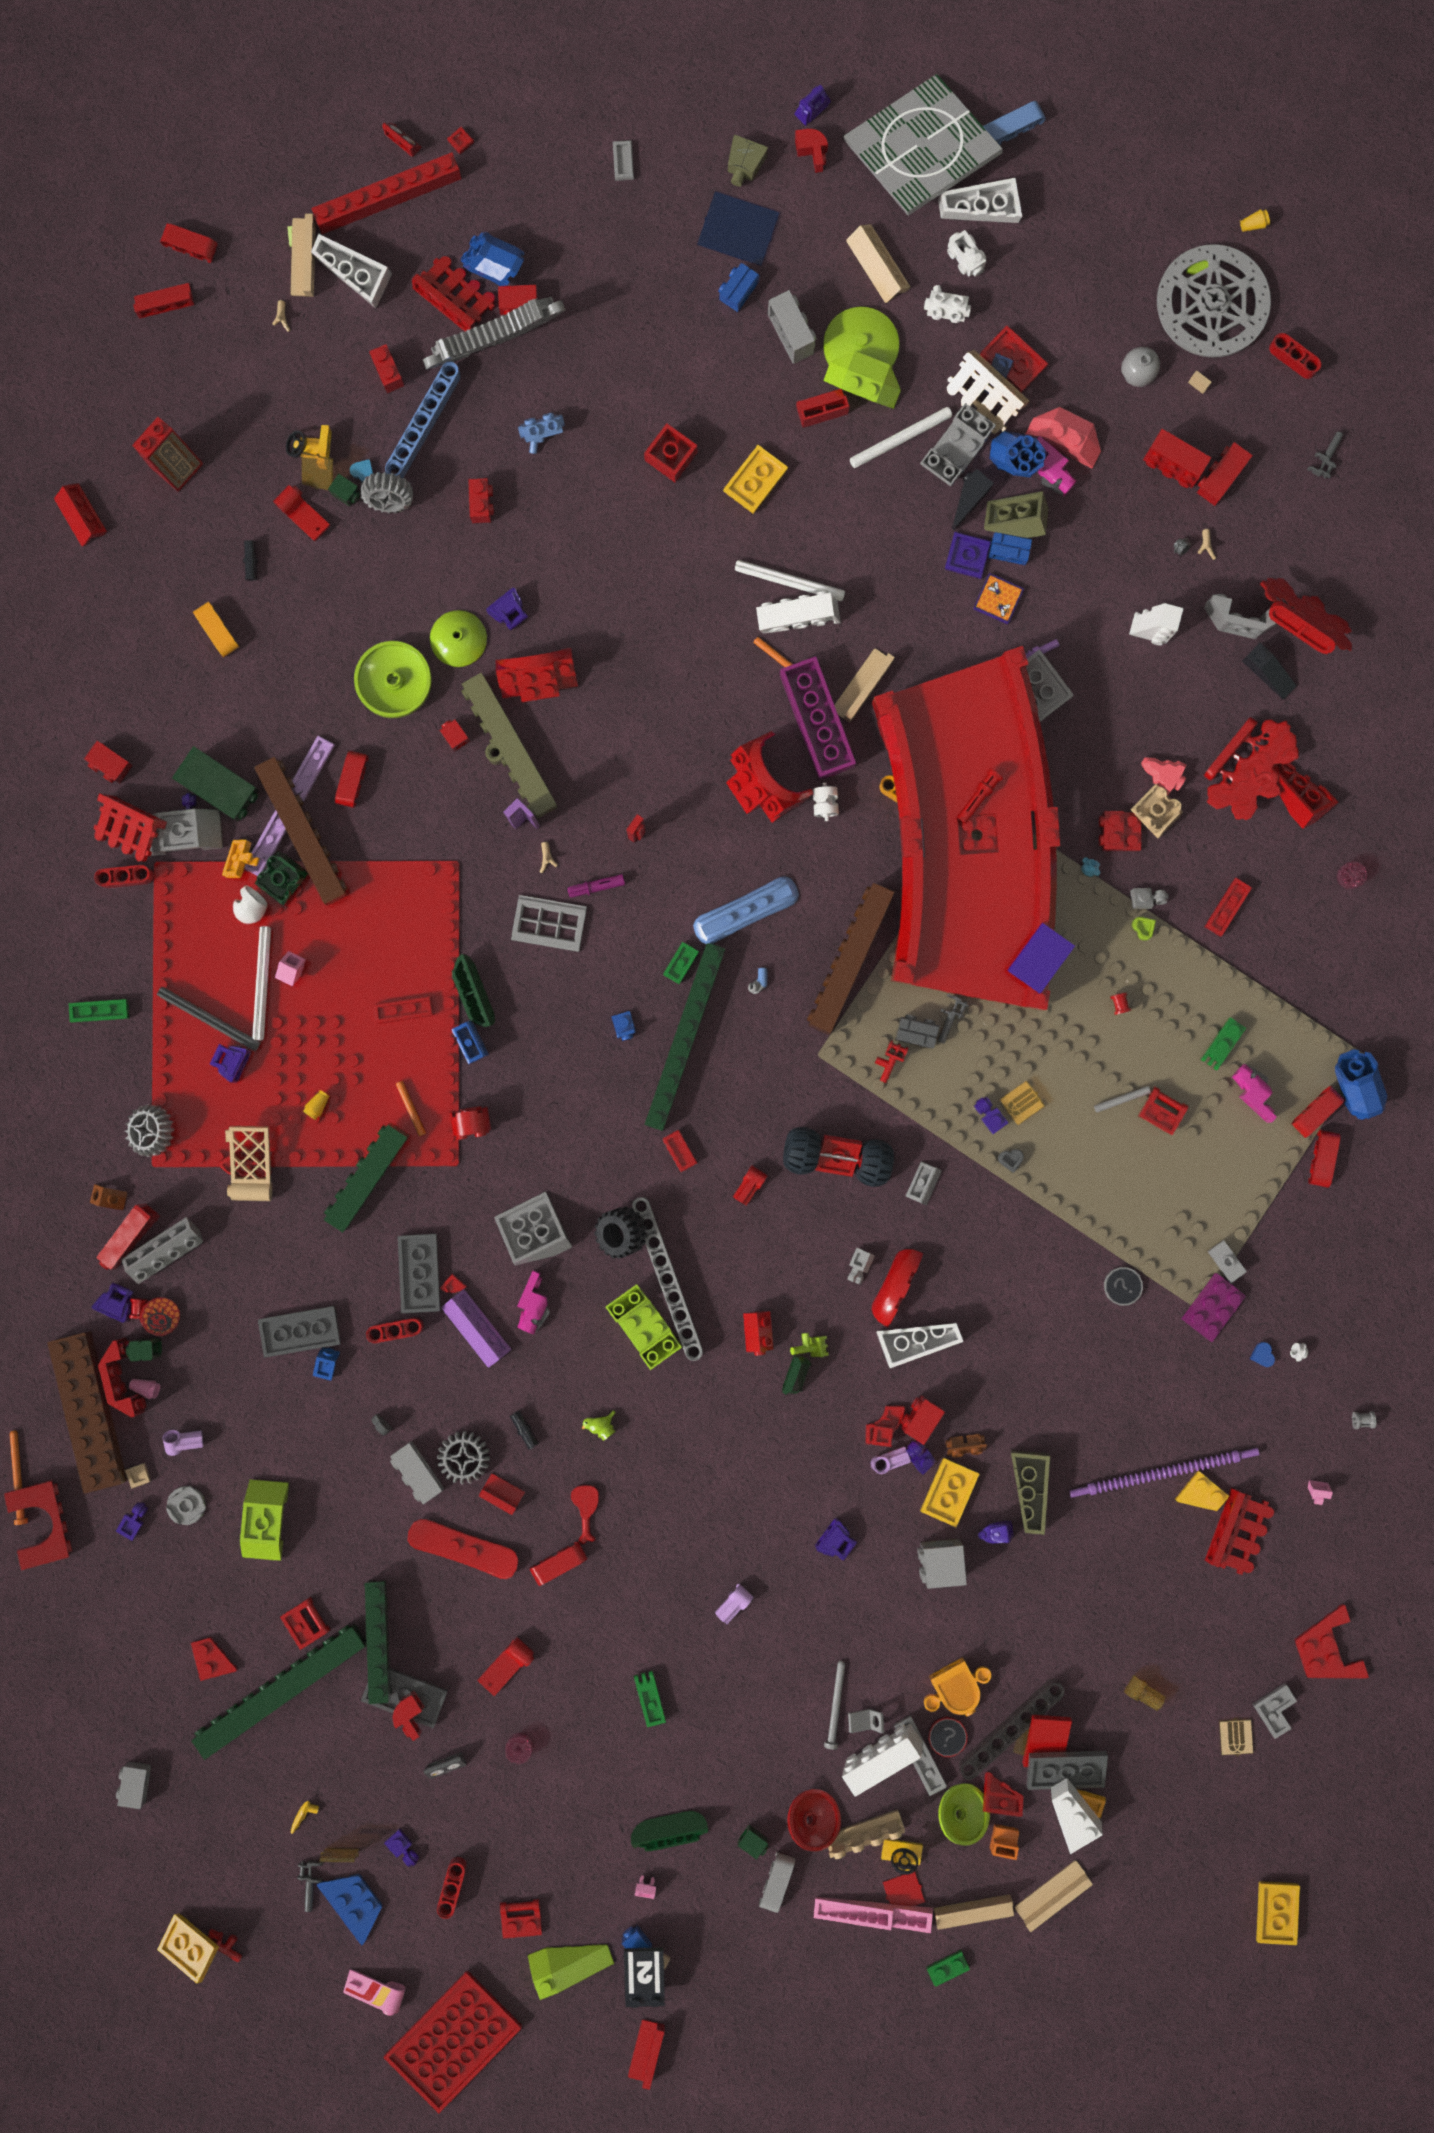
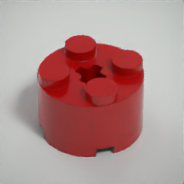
[449,1106,491,1140]

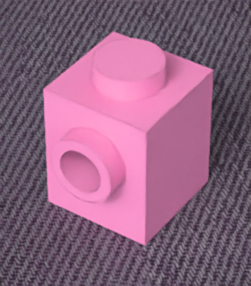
[275,951,306,986]

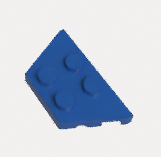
[317,1874,383,1946]

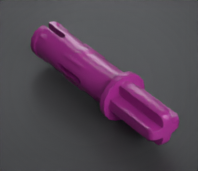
[568,874,625,898]

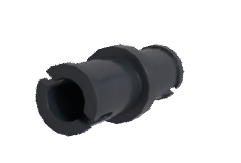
[243,540,258,581]
[509,1410,539,1450]

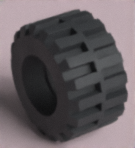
[594,1206,647,1259]

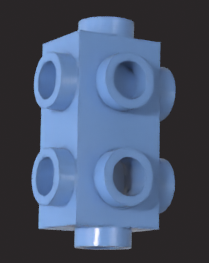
[518,413,565,454]

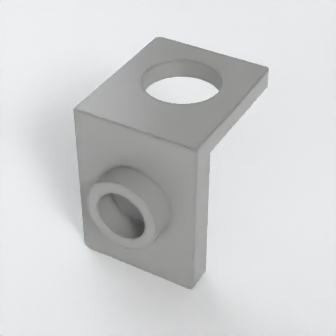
[848,1709,884,1733]

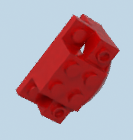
[726,731,813,823]

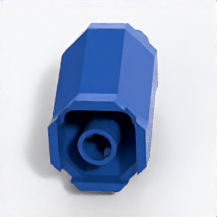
[460,232,524,286]
[989,431,1046,478]
[1335,1049,1387,1120]

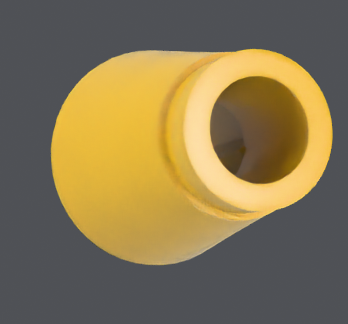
[1240,209,1270,232]
[303,1090,330,1120]

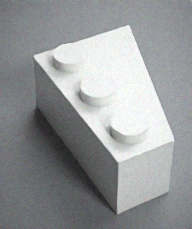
[1129,603,1183,645]
[1051,1778,1103,1854]

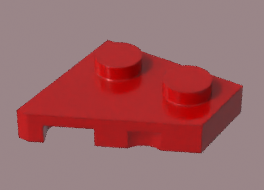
[191,1637,238,1681]
[983,1772,1023,1817]

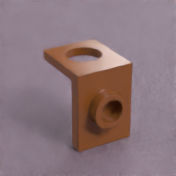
[90,1184,127,1210]

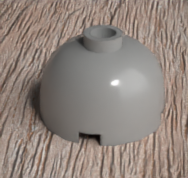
[1121,346,1160,387]

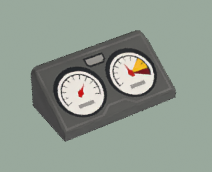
[423,1752,466,1779]

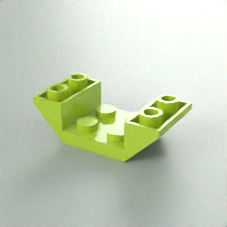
[606,1284,682,1370]
[240,1479,289,1561]

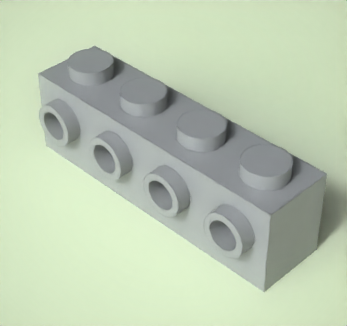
[122,1217,203,1284]

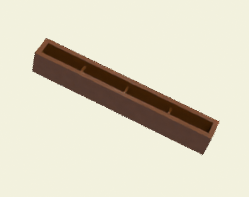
[254,757,348,906]

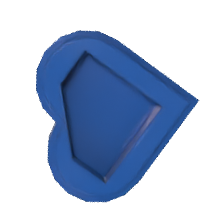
[1250,1342,1275,1367]

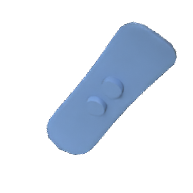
[693,876,799,944]

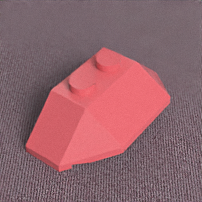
[1025,407,1101,469]

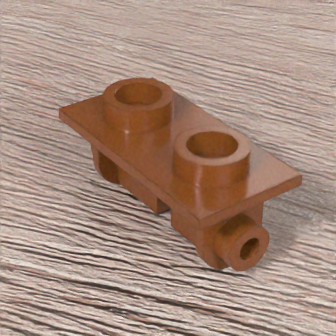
[946,1434,987,1458]

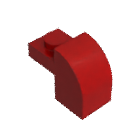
[795,129,828,173]
[393,1690,425,1741]

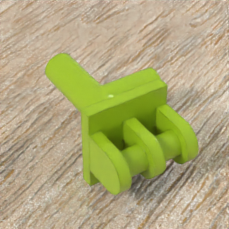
[790,1333,829,1357]

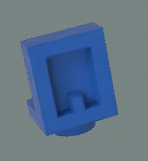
[611,1011,636,1041]
[313,1347,340,1381]

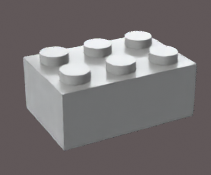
[768,290,816,364]

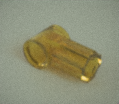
[1123,1675,1166,1711]

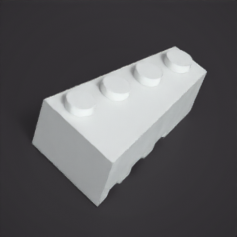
[938,178,1022,223]
[311,234,392,308]
[756,591,841,634]
[876,1323,963,1368]

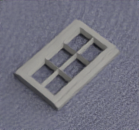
[511,895,587,952]

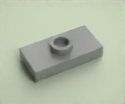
[1207,1240,1247,1283]

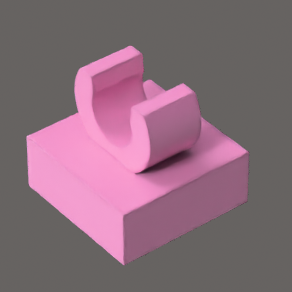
[1308,1480,1332,1505]
[635,1875,656,1899]

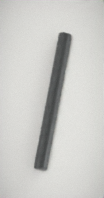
[157,987,261,1051]

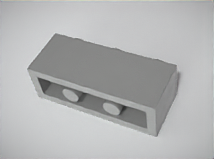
[390,1441,444,1504]

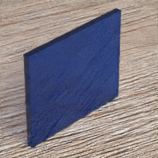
[697,192,779,266]

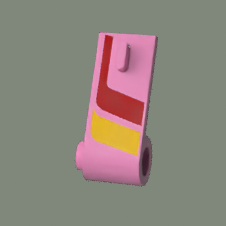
[343,1969,406,2016]

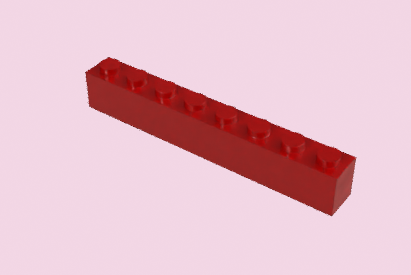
[311,152,462,234]

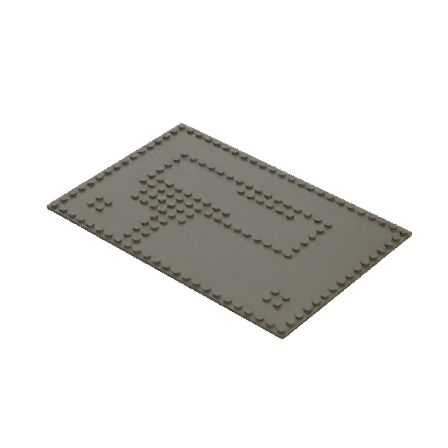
[818,831,1364,1305]

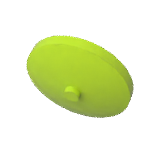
[823,307,899,367]
[354,641,432,718]

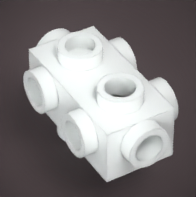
[947,230,986,277]
[924,285,971,323]

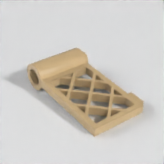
[226,1126,273,1201]

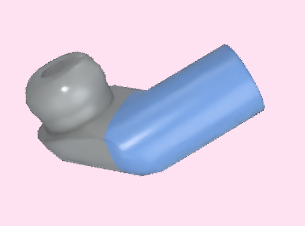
[748,968,767,994]

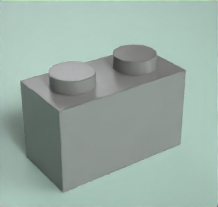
[116,1762,151,1809]

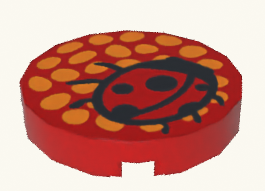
[140,1297,180,1336]

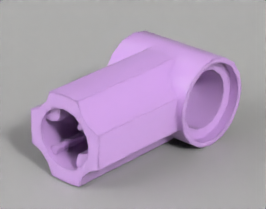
[163,1430,203,1456]
[871,1446,910,1474]
[715,1584,754,1624]

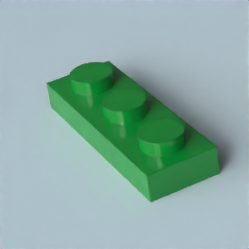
[69,999,129,1023]

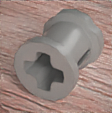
[1352,1411,1376,1429]

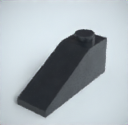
[952,469,994,531]
[1242,643,1296,700]

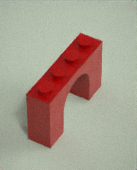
[4,1480,72,1570]

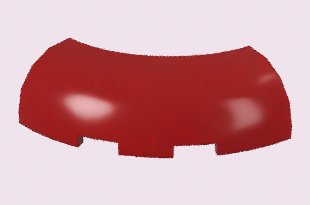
[872,1249,923,1327]

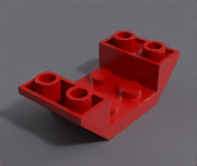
[98,1337,146,1417]

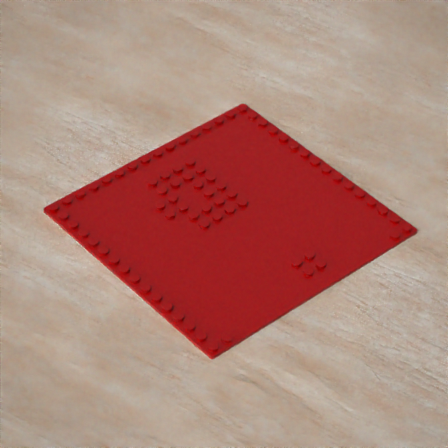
[152,861,459,1167]

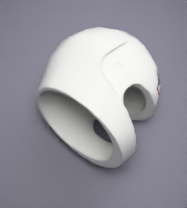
[233,885,268,924]

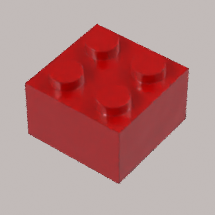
[644,423,698,483]
[900,1395,945,1445]

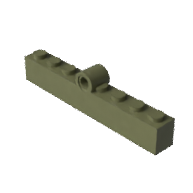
[461,673,558,819]

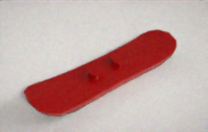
[407,1519,518,1579]

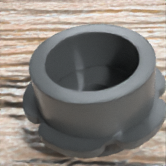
[1173,538,1191,556]

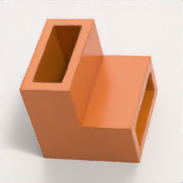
[990,1824,1019,1860]

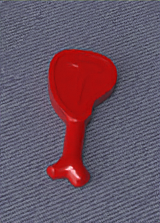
[571,1485,599,1544]

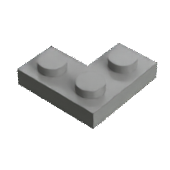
[1252,1683,1297,1739]

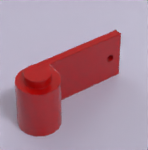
[273,485,331,542]
[477,1637,534,1696]

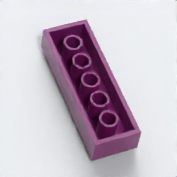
[779,656,856,780]

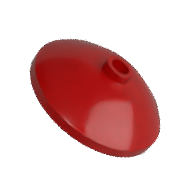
[788,1789,841,1851]

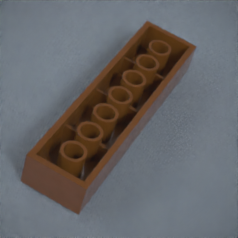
[807,883,894,1035]
[47,1331,128,1494]

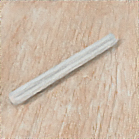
[850,407,952,468]
[735,560,845,601]
[252,926,271,1040]

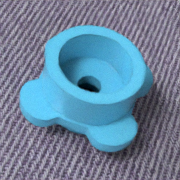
[1081,857,1100,877]

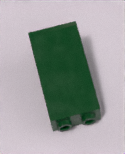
[172,746,259,822]

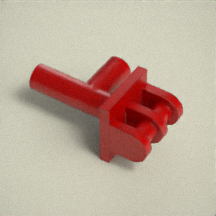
[875,1040,908,1083]
[207,1929,242,1962]

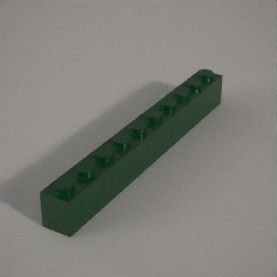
[644,943,725,1131]
[191,1624,367,1760]

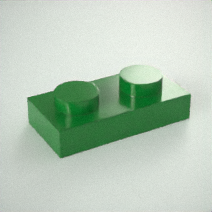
[663,942,699,985]
[926,1950,970,1987]

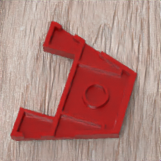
[1294,1604,1369,1678]

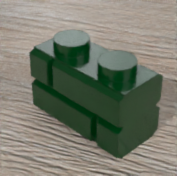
[126,1337,162,1361]

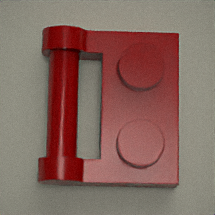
[1138,1086,1189,1135]
[280,1597,331,1650]
[500,1899,542,1939]

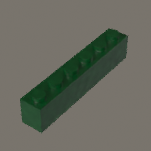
[324,1123,410,1233]
[365,1580,391,1704]

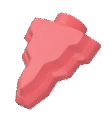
[1141,757,1187,796]

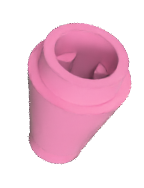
[129,1378,160,1399]

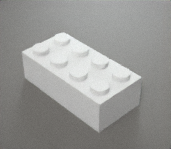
[842,1723,923,1797]

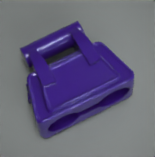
[794,85,831,126]
[486,588,528,631]
[210,1044,251,1083]
[92,1283,134,1323]
[815,1518,858,1561]
[978,1520,1014,1543]

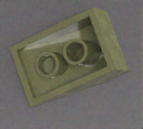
[984,491,1049,538]

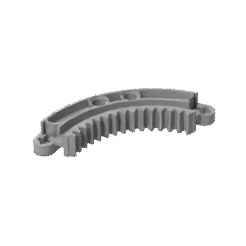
[423,296,566,370]

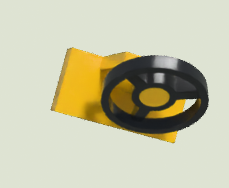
[286,425,332,469]
[881,1839,923,1875]

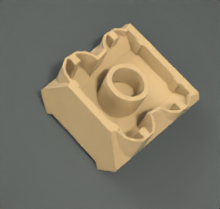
[1131,784,1183,838]

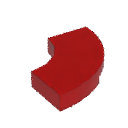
[217,1153,272,1178]
[866,1405,905,1444]

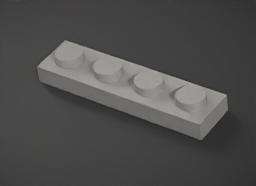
[893,1715,947,1796]

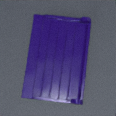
[1007,923,1075,994]

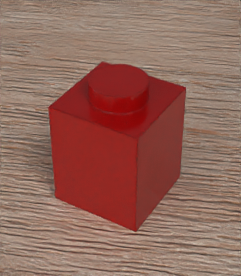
[440,720,470,752]

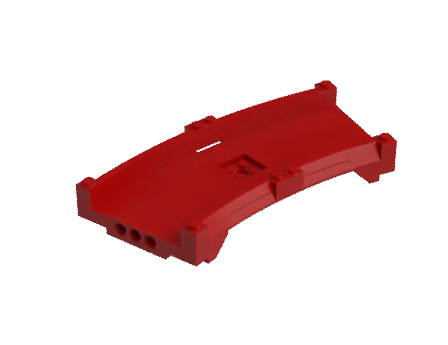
[872,646,1060,1011]

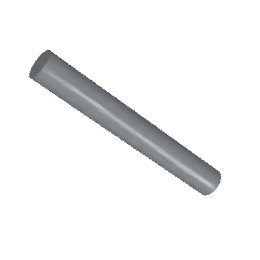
[1094,1086,1151,1113]

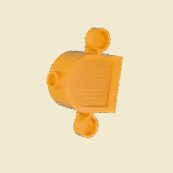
[924,1657,991,1716]

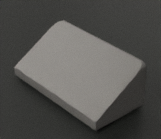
[906,1161,942,1205]

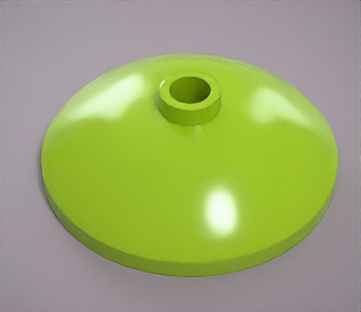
[430,610,487,667]
[939,1783,990,1846]

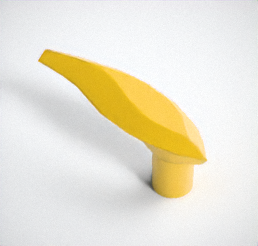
[291,1801,319,1834]

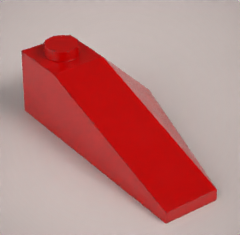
[1273,763,1338,829]

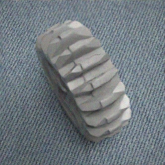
[361,472,413,514]
[125,1105,174,1157]
[437,1431,490,1484]

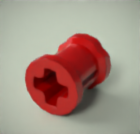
[1110,992,1132,1015]
[128,1298,148,1319]

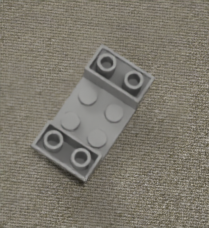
[920,403,996,486]
[1204,594,1278,639]
[143,809,223,856]

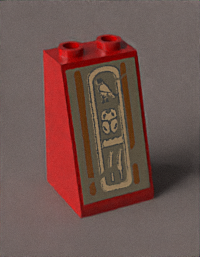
[132,417,203,492]

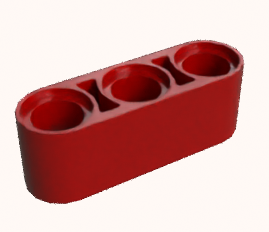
[160,223,218,263]
[1269,333,1321,379]
[335,750,369,808]
[94,865,154,888]
[1291,1086,1345,1138]
[1308,1130,1340,1188]
[366,1317,424,1343]
[529,1541,588,1586]
[437,1857,467,1919]

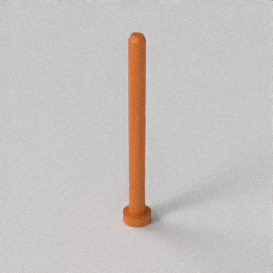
[10,1430,28,1525]

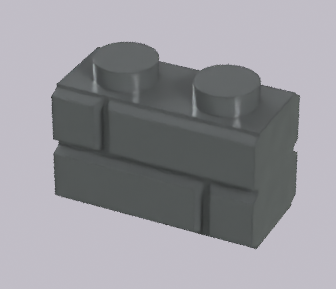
[895,1015,939,1049]

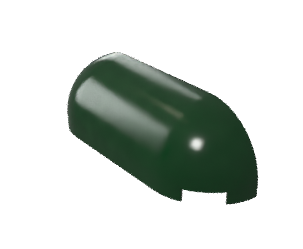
[452,954,495,1027]
[631,1811,708,1852]

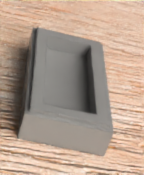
[613,140,634,181]

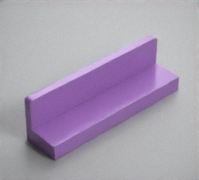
[503,799,540,829]
[441,1289,512,1367]

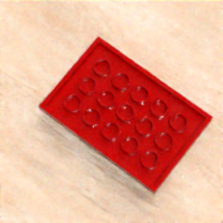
[383,1970,522,2114]

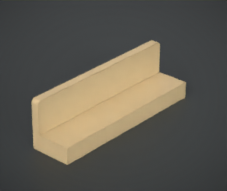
[291,214,316,297]
[847,224,911,303]
[834,649,895,723]
[1015,1860,1093,1932]
[934,1894,1014,1930]

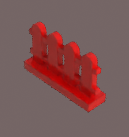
[412,256,495,331]
[94,793,167,862]
[1205,1488,1274,1575]

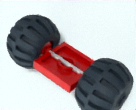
[783,1127,894,1187]

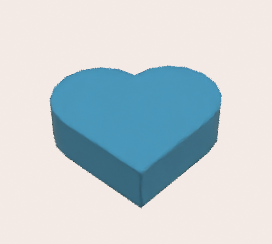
[350,460,373,483]

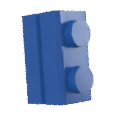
[718,263,760,312]
[988,532,1032,565]
[451,1021,489,1064]

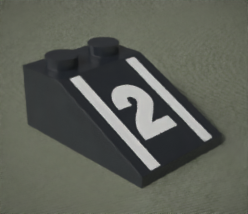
[624,1947,665,2008]

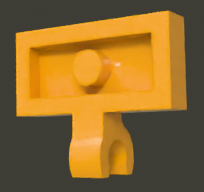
[222,840,260,878]

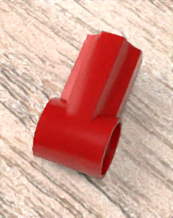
[733,1165,768,1206]

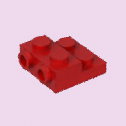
[1099,811,1141,851]

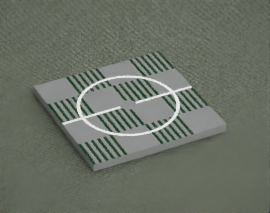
[844,74,1002,216]

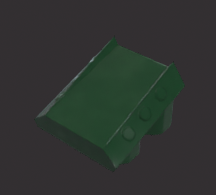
[254,851,309,905]
[782,1354,812,1395]

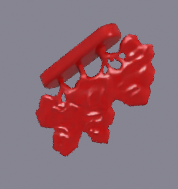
[1260,578,1352,654]
[1204,717,1299,820]

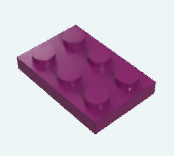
[1181,1273,1246,1342]

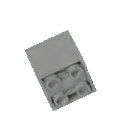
[917,1539,967,1589]

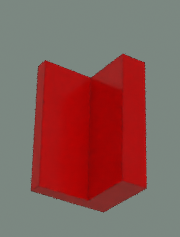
[479,1473,525,1515]

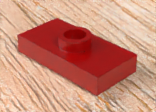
[662,1130,697,1172]

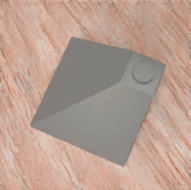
[1026,649,1074,721]
[494,1192,572,1265]

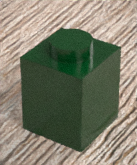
[328,474,360,507]
[737,1825,769,1860]

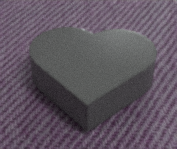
[998,1149,1024,1173]
[371,1414,393,1435]

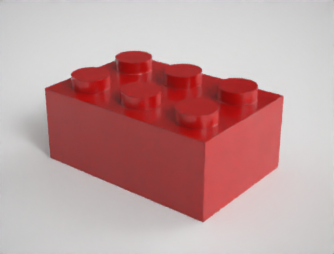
[1143,429,1211,489]

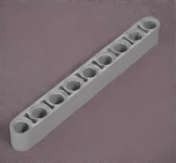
[632,1197,703,1361]

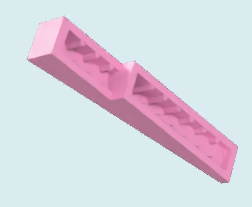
[814,1897,933,1933]

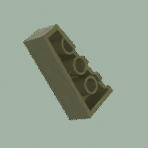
[1011,1450,1050,1535]

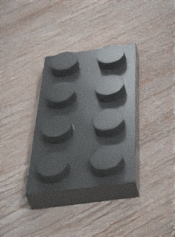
[398,1234,441,1313]
[258,1306,341,1358]
[361,1668,448,1728]
[1026,1751,1108,1790]

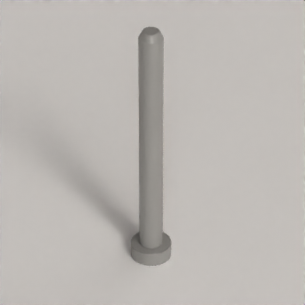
[824,1661,845,1750]

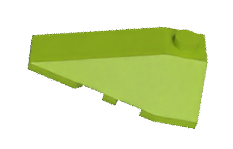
[528,1944,614,2000]

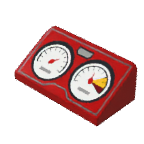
[382,123,421,157]

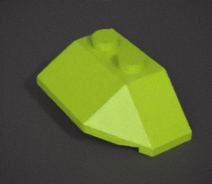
[823,351,901,409]

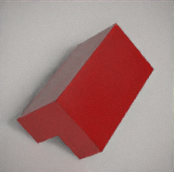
[796,389,849,428]

